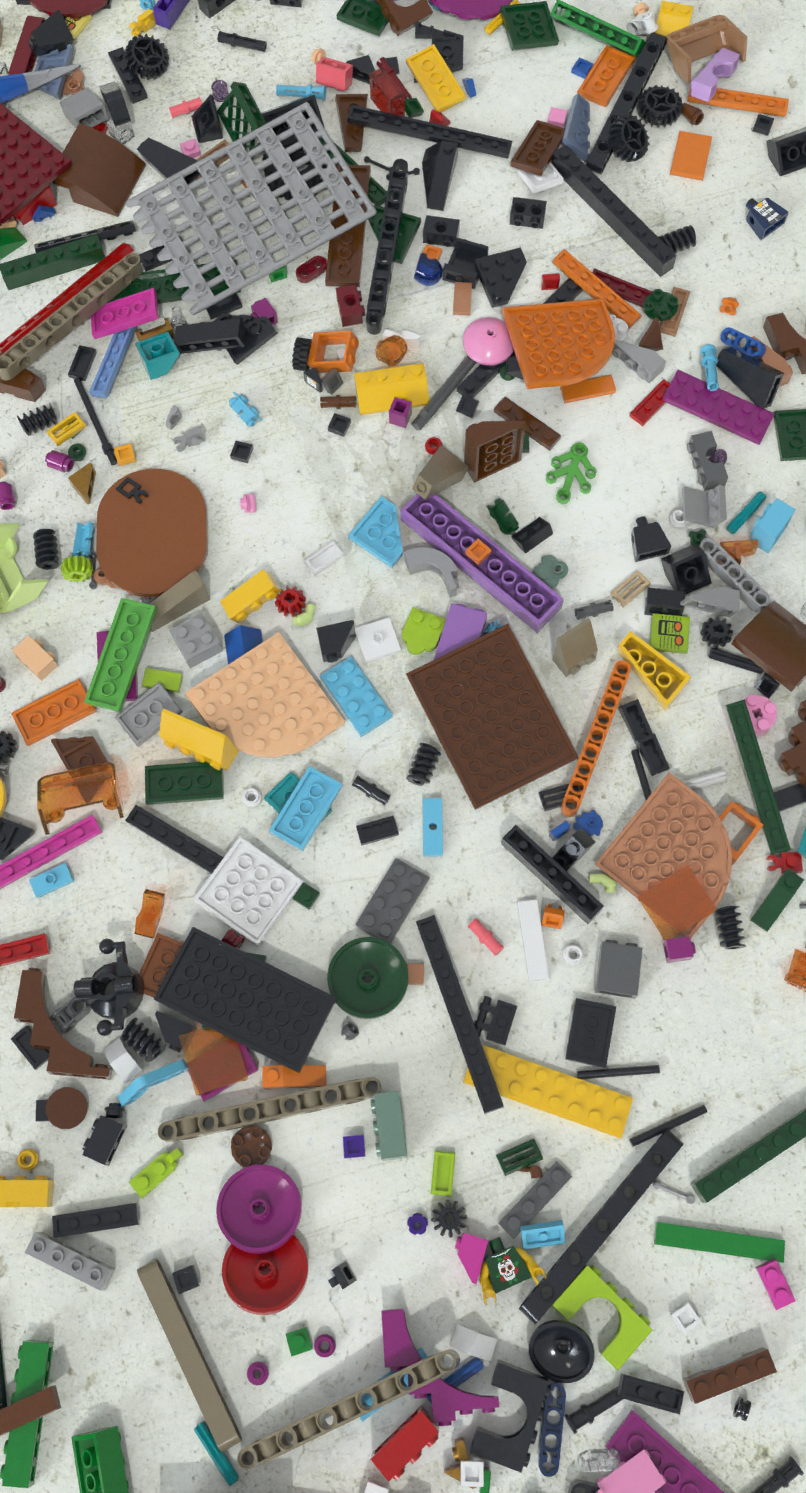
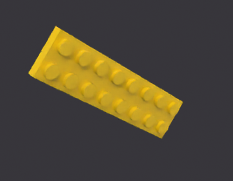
[463,1045,633,1139]

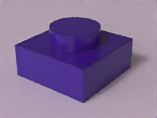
[343,1135,365,1159]

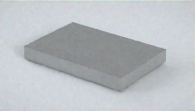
[114,682,183,747]

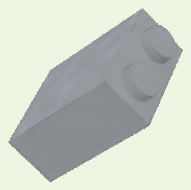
[59,87,109,128]

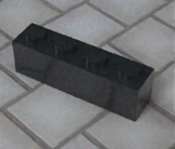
[174,318,247,354]

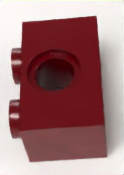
[336,284,365,327]

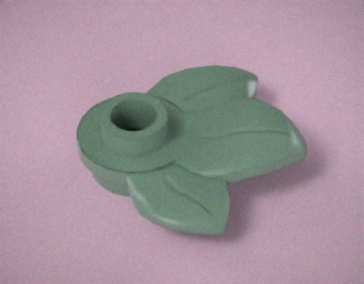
[531,555,568,589]

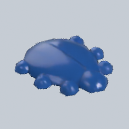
[573,810,603,837]

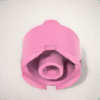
[745,694,777,737]

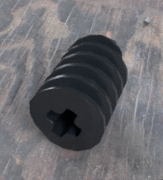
[659,225,696,254]
[17,403,57,436]
[33,529,60,570]
[406,743,441,786]
[715,906,746,949]
[121,1017,167,1062]

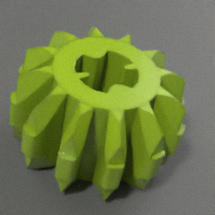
[61,555,93,583]

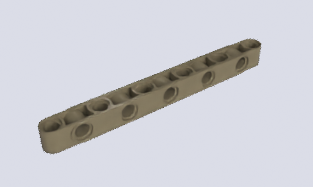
[0,253,143,380]
[158,1077,382,1142]
[237,1349,460,1470]

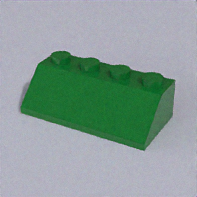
[71,1426,129,1493]

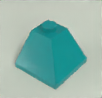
[135,331,180,380]

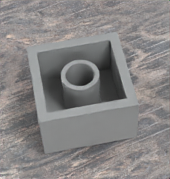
[169,613,223,668]

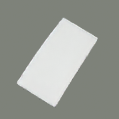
[383,329,420,349]

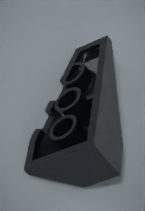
[422,141,458,211]

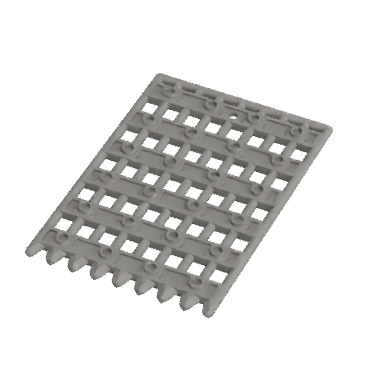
[126,102,377,315]

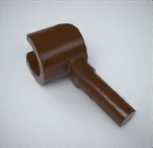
[518,1166,542,1179]

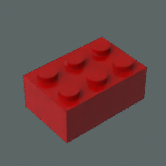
[370,1405,439,1482]

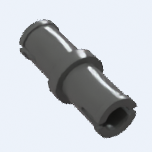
[574,600,614,620]

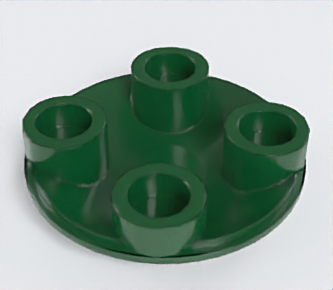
[643,289,678,321]

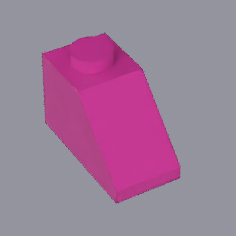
[455,1233,488,1284]

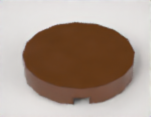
[45,1087,88,1129]

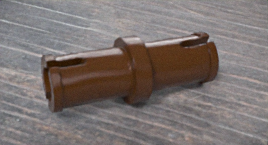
[320,395,357,409]

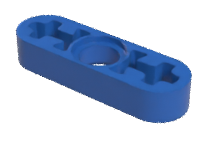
[721,327,766,358]

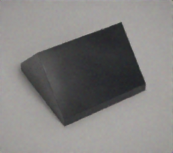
[191,94,223,143]

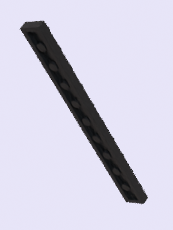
[347,105,512,159]
[457,278,583,398]
[416,915,504,1114]

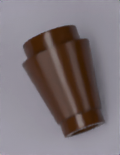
[681,103,704,125]

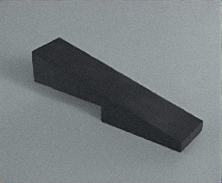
[618,699,670,776]

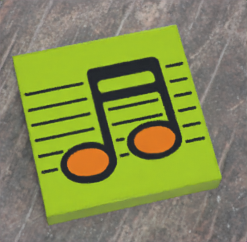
[650,613,690,654]

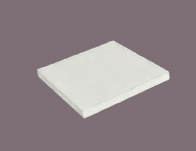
[193,836,304,946]

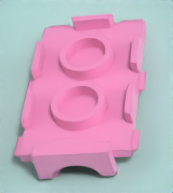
[596,1450,666,1493]

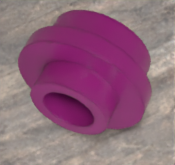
[314,1334,336,1357]
[247,1361,269,1385]

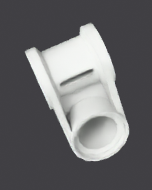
[627,11,659,36]

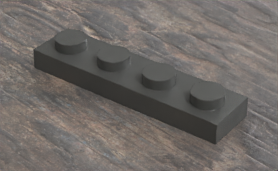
[498,1161,572,1239]

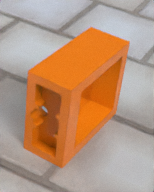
[307,331,359,373]
[719,801,764,865]

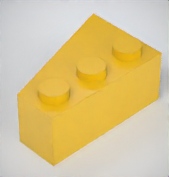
[0,1176,54,1207]

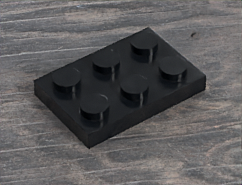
[565,998,616,1068]

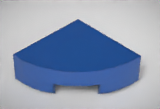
[462,78,476,97]
[32,205,56,222]

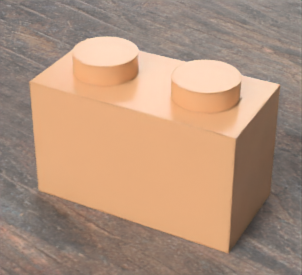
[12,635,58,681]

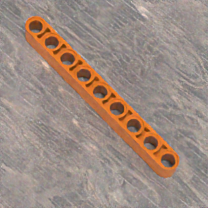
[561,660,631,817]

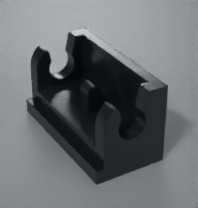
[644,587,685,616]

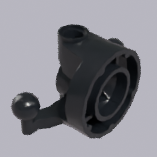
[73,938,144,1036]

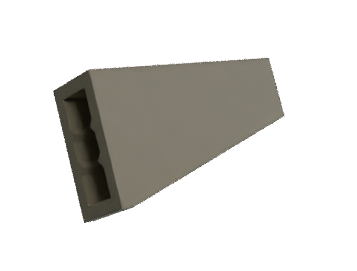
[412,446,469,500]
[149,570,210,632]

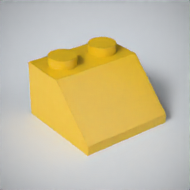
[655,0,694,36]

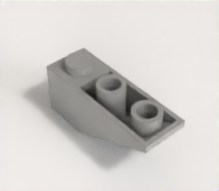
[612,340,666,383]

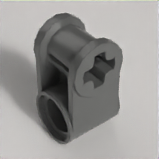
[50,997,91,1034]

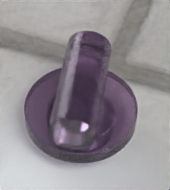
[708,449,727,465]

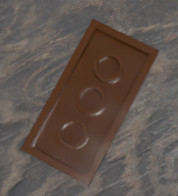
[511,120,565,176]

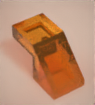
[134,889,165,939]

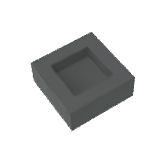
[321,368,343,394]

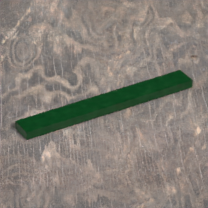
[725,699,791,855]

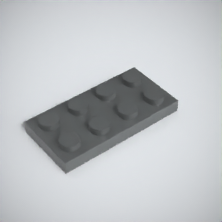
[355,858,430,944]

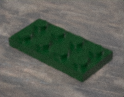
[145,761,224,805]

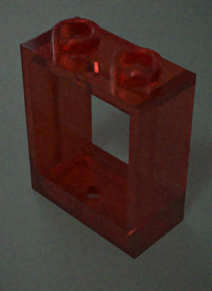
[369,67,405,116]

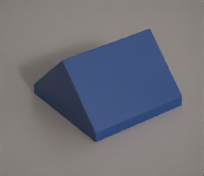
[224,625,263,664]

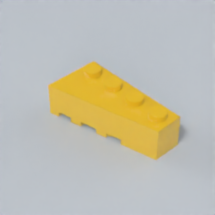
[617,631,691,711]

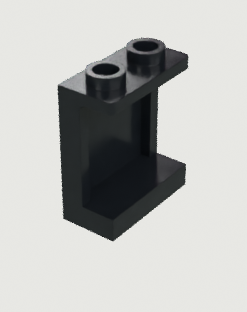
[443,238,489,289]

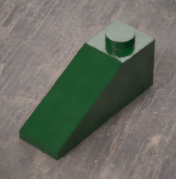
[750,868,804,932]

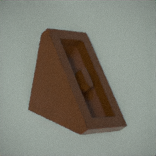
[638,317,663,351]

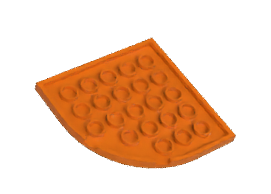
[502,299,615,389]

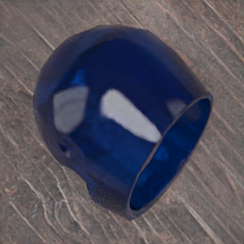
[414,253,443,286]

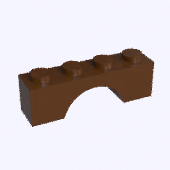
[682,1347,777,1404]

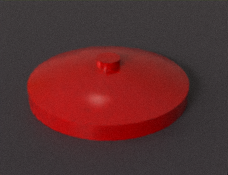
[222,1235,308,1315]

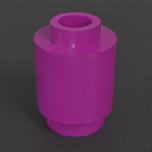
[45,450,74,473]
[0,482,16,510]

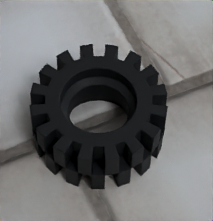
[292,337,312,371]

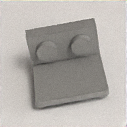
[682,485,727,528]

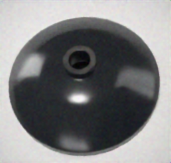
[529,1320,595,1383]

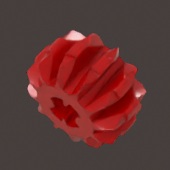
[275,585,306,618]

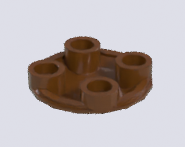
[231,1125,272,1167]

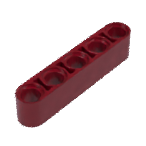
[9,16,45,75]

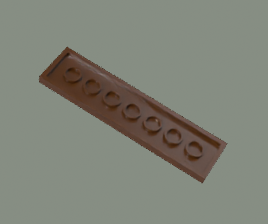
[325,165,371,287]

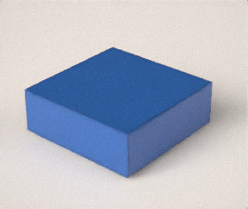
[571,57,594,79]
[549,820,570,841]

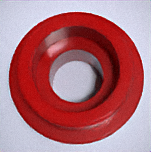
[425,437,443,455]

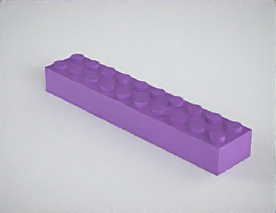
[400,494,564,633]

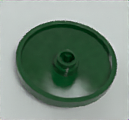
[327,937,408,1019]

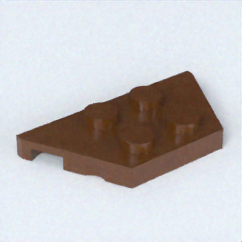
[51,736,112,804]

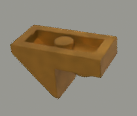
[444,1437,477,1489]

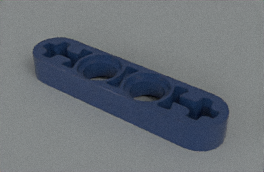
[538,1382,566,1477]

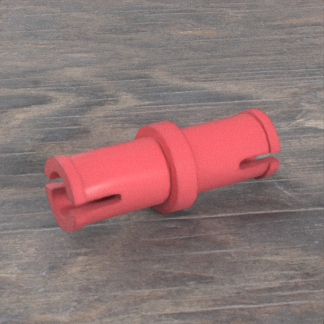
[169,97,202,118]
[468,918,504,956]

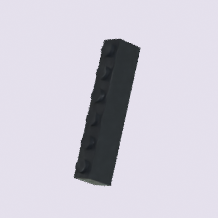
[501,825,604,924]

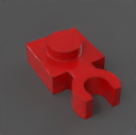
[766,852,803,874]

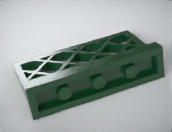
[217,81,267,160]

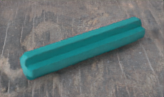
[727,492,766,534]
[194,1422,239,1486]

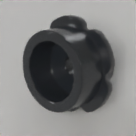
[104,1103,125,1119]

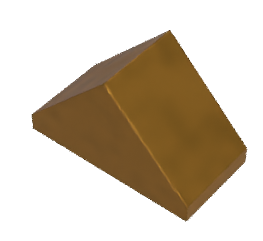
[68,463,96,504]

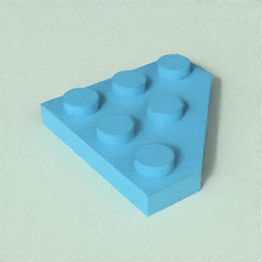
[348,496,403,568]

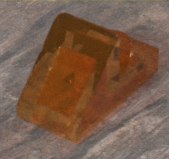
[719,540,758,565]

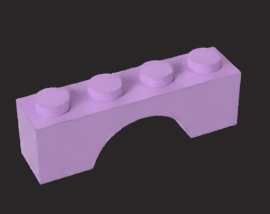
[690,48,740,102]

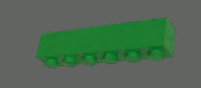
[550,0,646,58]
[0,1340,54,1488]

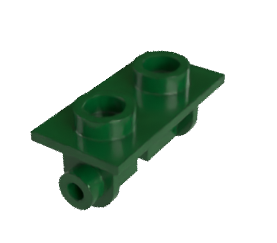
[486,498,519,535]

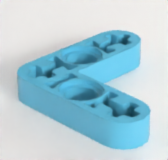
[117,1059,189,1107]

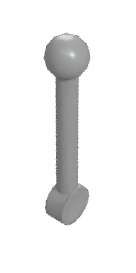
[653,1180,695,1204]

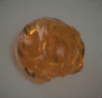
[375,335,408,366]

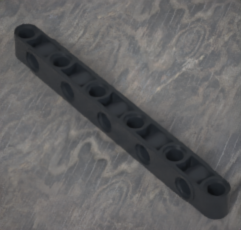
[586,32,667,174]
[366,159,408,335]
[519,1129,684,1324]

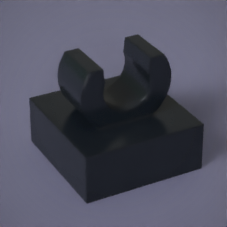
[328,1261,357,1290]

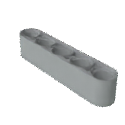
[699,538,770,612]

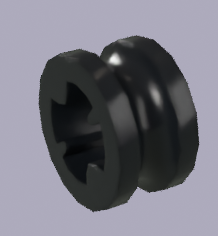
[733,1397,751,1421]

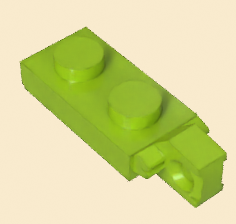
[129,1148,184,1199]

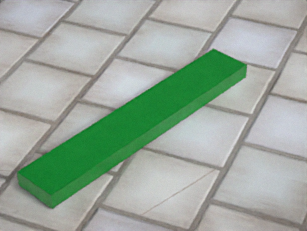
[654,1222,785,1263]

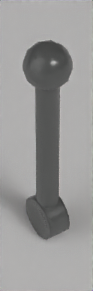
[89,553,97,590]

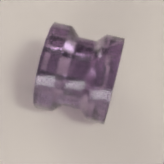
[211,80,229,102]

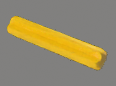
[484,0,520,35]

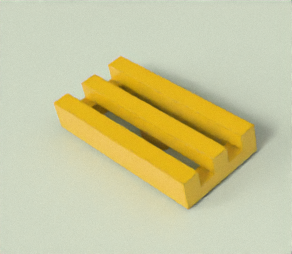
[46,412,87,447]

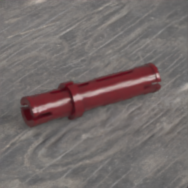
[376,57,412,102]

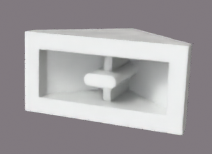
[103,1037,143,1083]
[450,1324,498,1361]

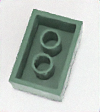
[370,1091,407,1161]

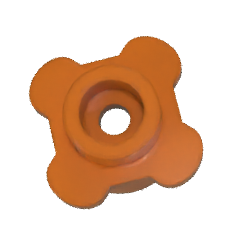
[720,297,739,316]

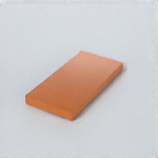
[577,45,635,107]
[11,679,97,746]

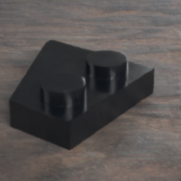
[0,817,36,860]

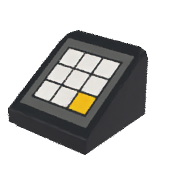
[303,368,323,392]

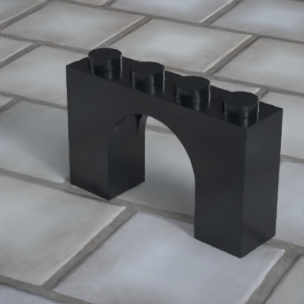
[470,1359,551,1473]

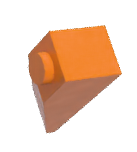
[262,1065,326,1089]

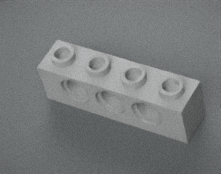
[25,1232,115,1290]

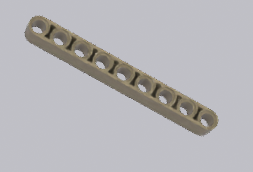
[137,1258,242,1452]

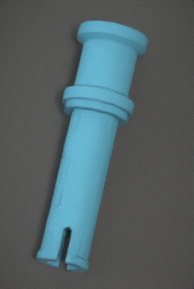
[276,84,326,101]
[700,344,719,391]

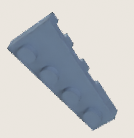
[562,93,590,163]

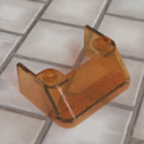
[37,762,124,835]

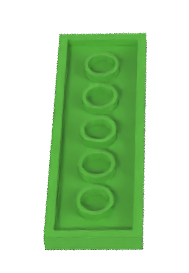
[84,598,157,713]

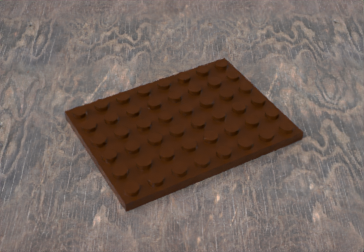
[406,624,579,810]

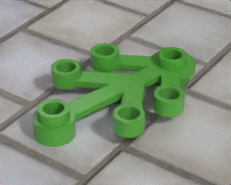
[546,442,597,504]

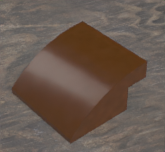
[53,123,146,217]
[731,600,806,692]

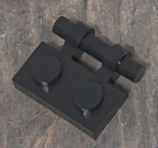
[474,996,517,1046]

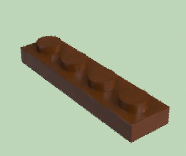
[494,397,561,451]

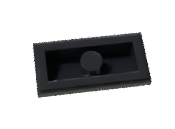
[511,517,553,553]

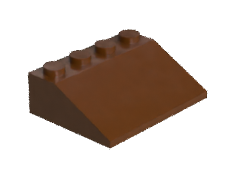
[464,420,526,483]

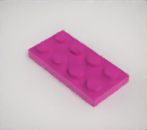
[91,288,159,339]

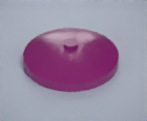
[216,1165,302,1254]

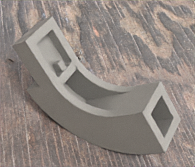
[404,547,459,598]

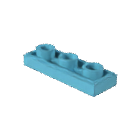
[423,798,443,857]

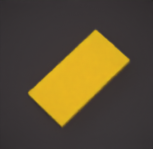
[406,44,466,112]

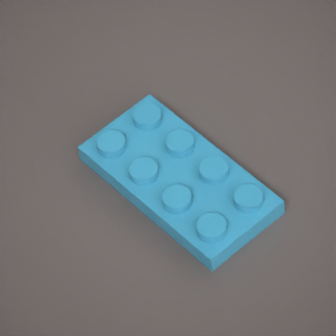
[320,656,393,737]
[269,766,343,851]

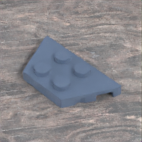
[35,44,74,99]

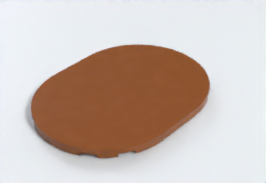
[96,469,207,597]

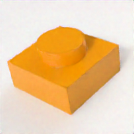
[114,443,136,466]

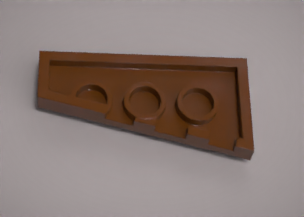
[335,94,368,152]

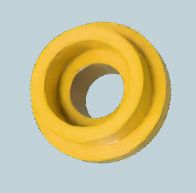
[17,1149,39,1170]

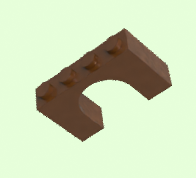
[376,0,433,36]

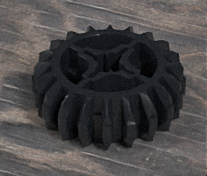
[125,33,169,80]
[637,85,683,128]
[608,114,650,163]

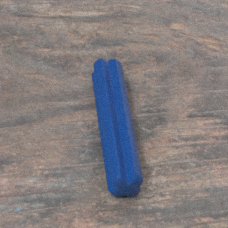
[427,1357,484,1404]

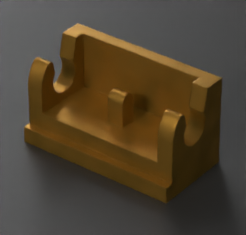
[135,318,174,341]

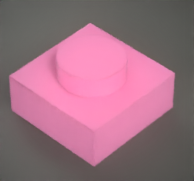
[180,139,201,158]

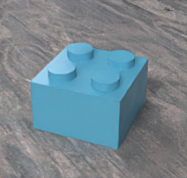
[750,498,796,553]

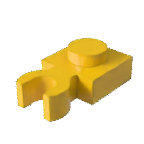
[129,9,156,37]

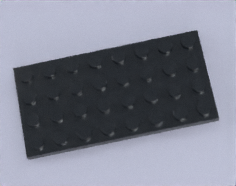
[154,927,337,1074]

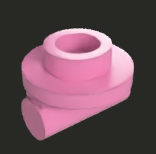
[240,493,256,513]

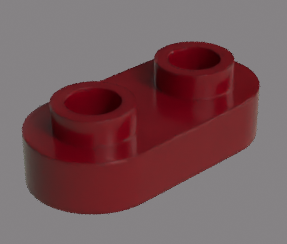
[296,256,327,283]

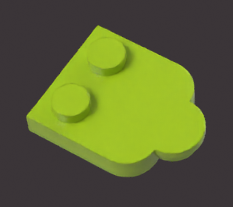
[402,607,446,655]

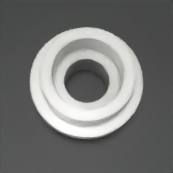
[670,510,688,528]
[242,788,261,807]
[563,945,583,965]

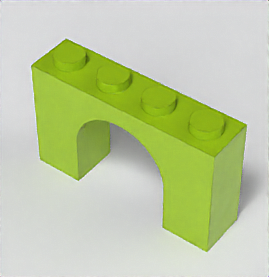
[553,1265,652,1370]

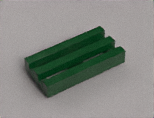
[496,1138,543,1176]

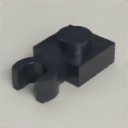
[116,477,148,504]

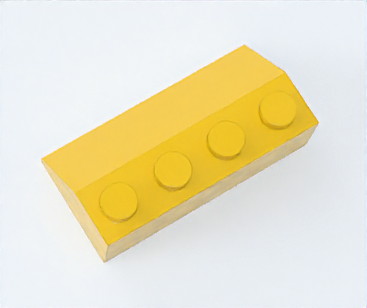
[354,363,429,415]
[159,709,239,771]

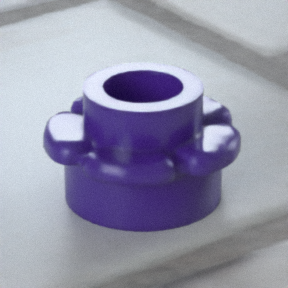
[407,1213,428,1235]

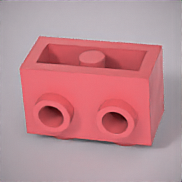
[316,57,353,91]

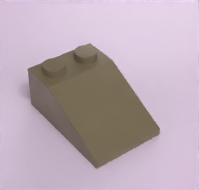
[553,618,598,677]

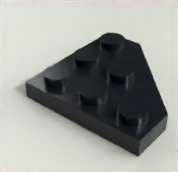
[473,247,527,308]
[213,313,278,365]

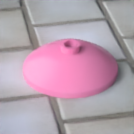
[463,317,514,365]

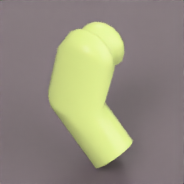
[293,604,316,626]
[589,873,616,893]

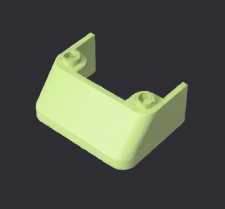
[0,523,48,613]

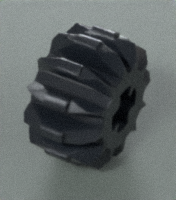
[700,616,733,649]
[0,731,17,763]
[431,1200,467,1238]

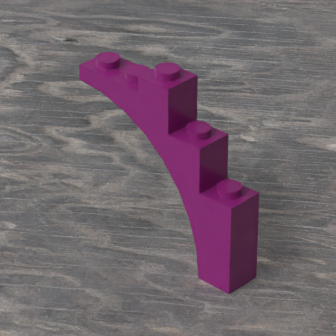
[381,1309,499,1426]

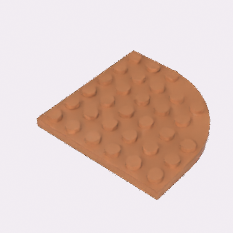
[595,772,732,939]

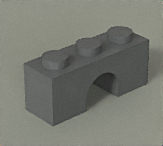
[687,431,728,491]

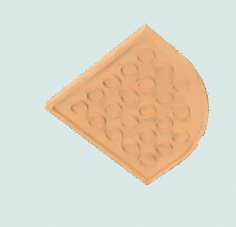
[185,632,345,758]

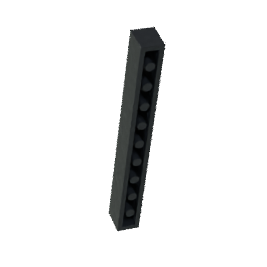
[551,145,677,277]

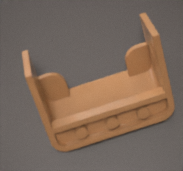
[667,15,747,84]

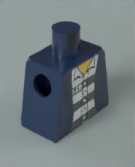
[745,198,789,240]

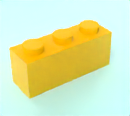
[220,569,281,623]

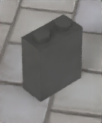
[595,940,643,999]

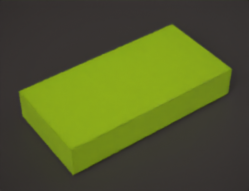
[142,668,183,693]
[431,1151,456,1197]

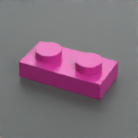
[755,1258,796,1310]

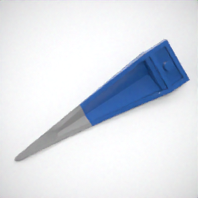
[0,64,81,104]

